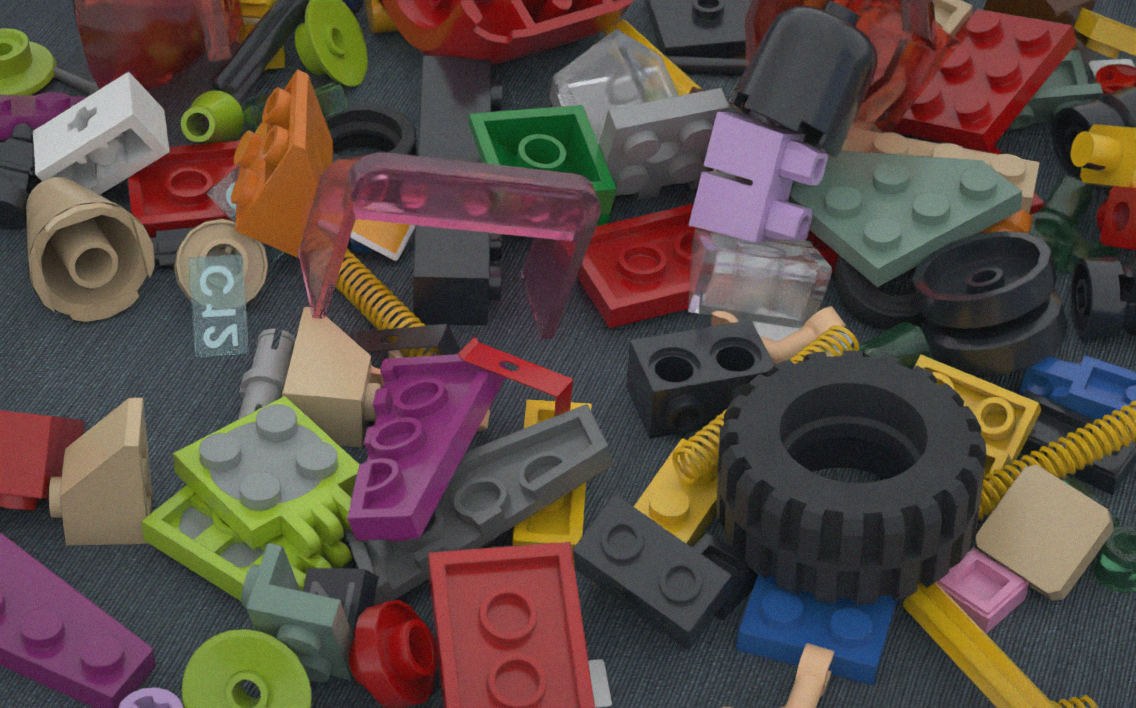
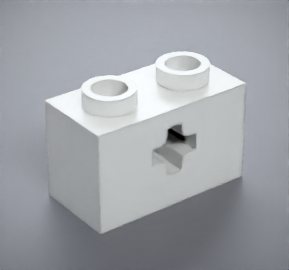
[33,72,169,195]

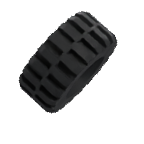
[716,350,987,606]

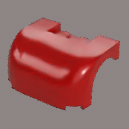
[381,0,633,67]

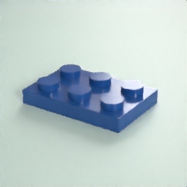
[736,574,899,685]

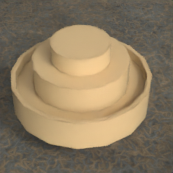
[174,219,268,310]

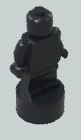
[0,123,42,230]

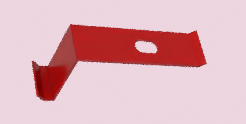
[458,337,573,417]

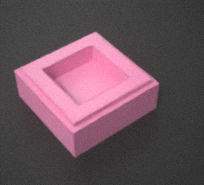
[937,547,1029,634]

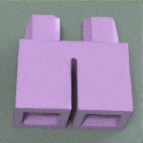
[689,112,828,243]

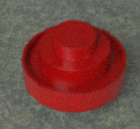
[349,600,438,708]

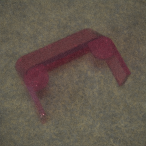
[298,152,601,339]

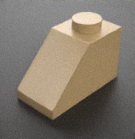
[282,307,382,448]
[49,398,153,546]

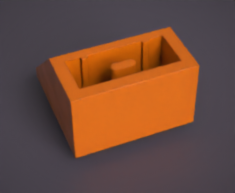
[231,69,333,259]

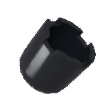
[728,1,878,158]

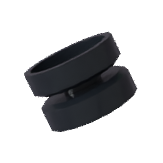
[912,231,1068,378]

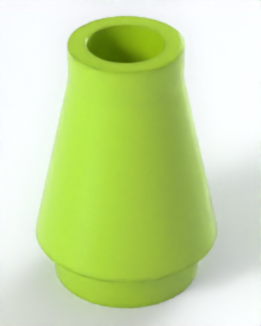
[181,91,244,144]

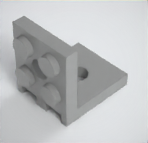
[549,63,729,200]

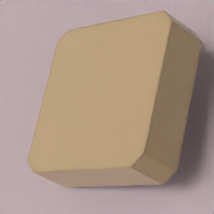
[975,465,1114,601]

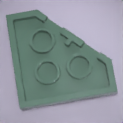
[788,149,1022,287]

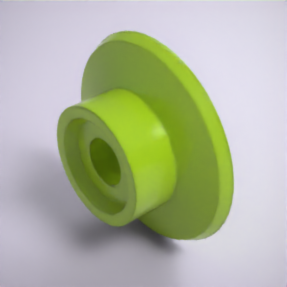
[295,0,368,87]
[0,28,57,95]
[182,629,311,708]

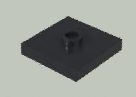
[645,0,769,58]

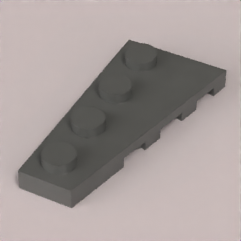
[342,404,614,606]

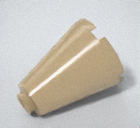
[26,177,155,322]

